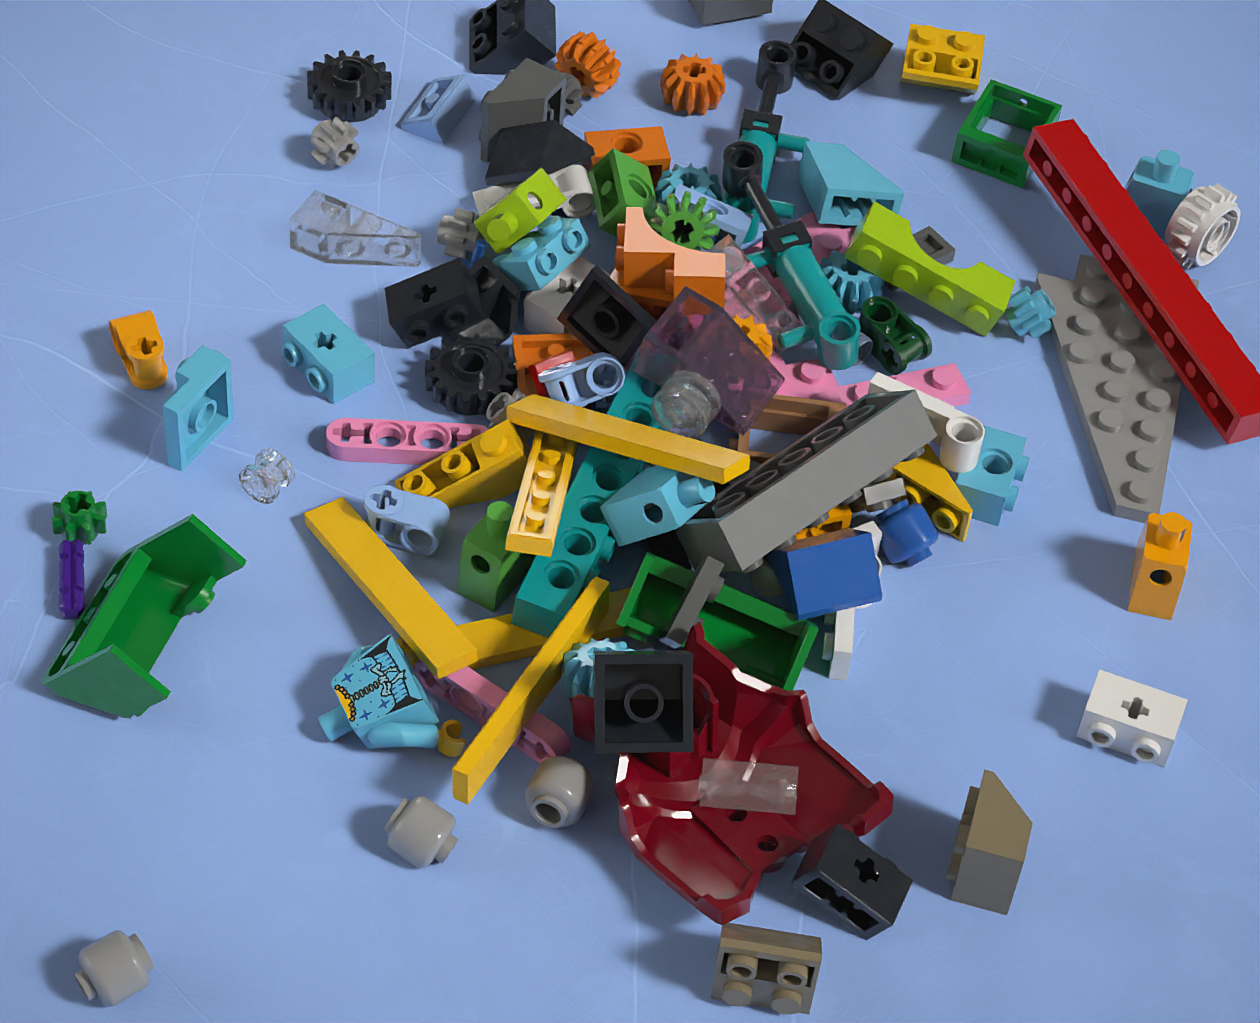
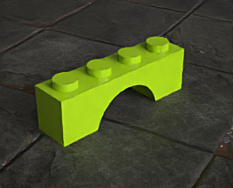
[844,201,1016,337]

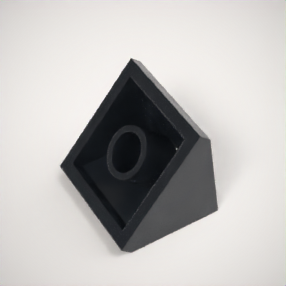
[485,120,595,186]
[557,265,663,368]

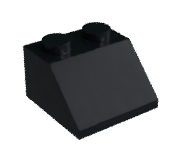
[593,650,693,753]

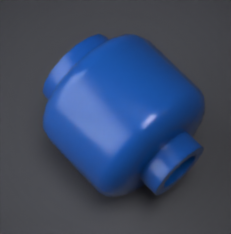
[876,499,939,567]

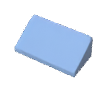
[400,74,476,143]

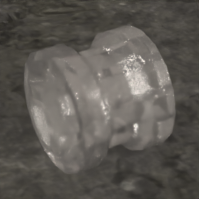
[239,448,295,504]

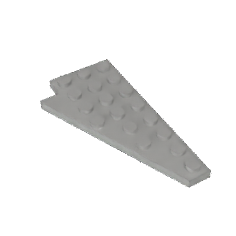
[1034,254,1199,523]

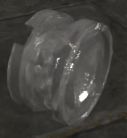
[651,370,722,439]

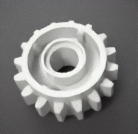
[1165,183,1241,268]

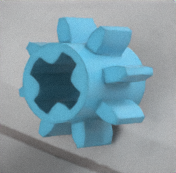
[1005,286,1057,339]

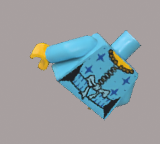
[318,634,466,757]

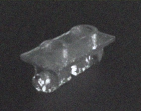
[698,758,799,815]

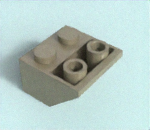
[946,769,1033,915]
[711,923,822,1015]

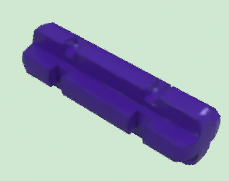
[59,539,85,620]

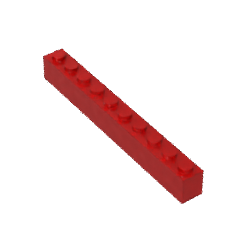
[1023,119,1260,445]

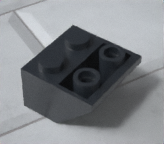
[469,0,556,75]
[790,0,894,100]

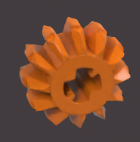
[554,31,622,99]
[660,53,726,116]

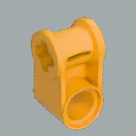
[109,309,168,390]

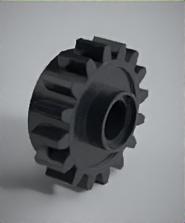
[307,50,392,122]
[425,333,518,416]

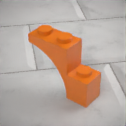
[616,207,725,312]

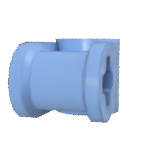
[538,352,625,407]
[363,484,451,556]

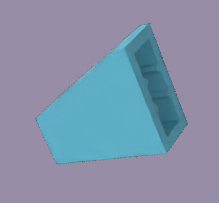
[797,141,904,226]

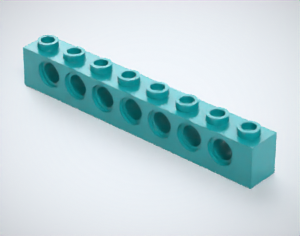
[511,346,691,638]

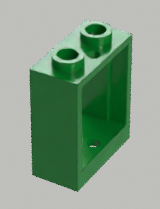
[951,79,1062,188]

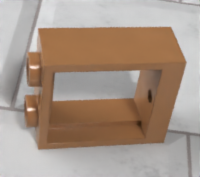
[728,390,846,464]

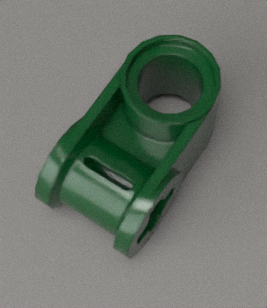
[859,296,933,375]

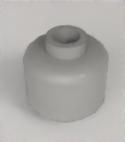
[525,756,594,828]
[383,796,459,868]
[74,930,154,1007]

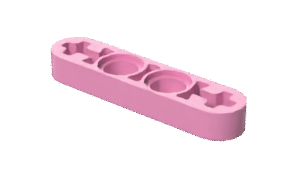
[326,418,489,465]
[413,659,571,764]

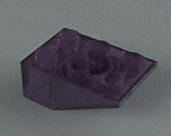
[633,286,785,436]

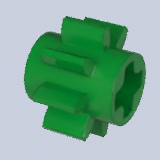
[51,491,107,545]

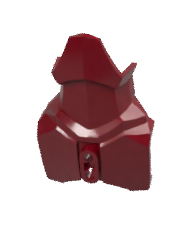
[568,622,894,925]

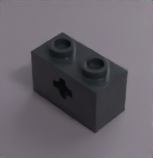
[385,257,483,349]
[791,823,913,940]

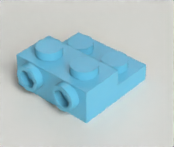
[492,216,592,291]
[162,345,234,472]

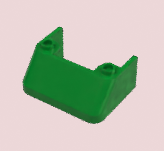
[42,514,247,718]
[616,552,819,691]

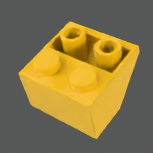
[900,23,985,95]

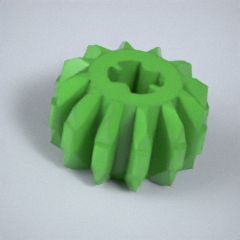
[649,191,720,251]

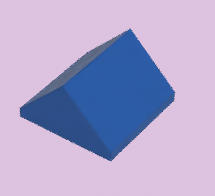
[766,528,882,621]

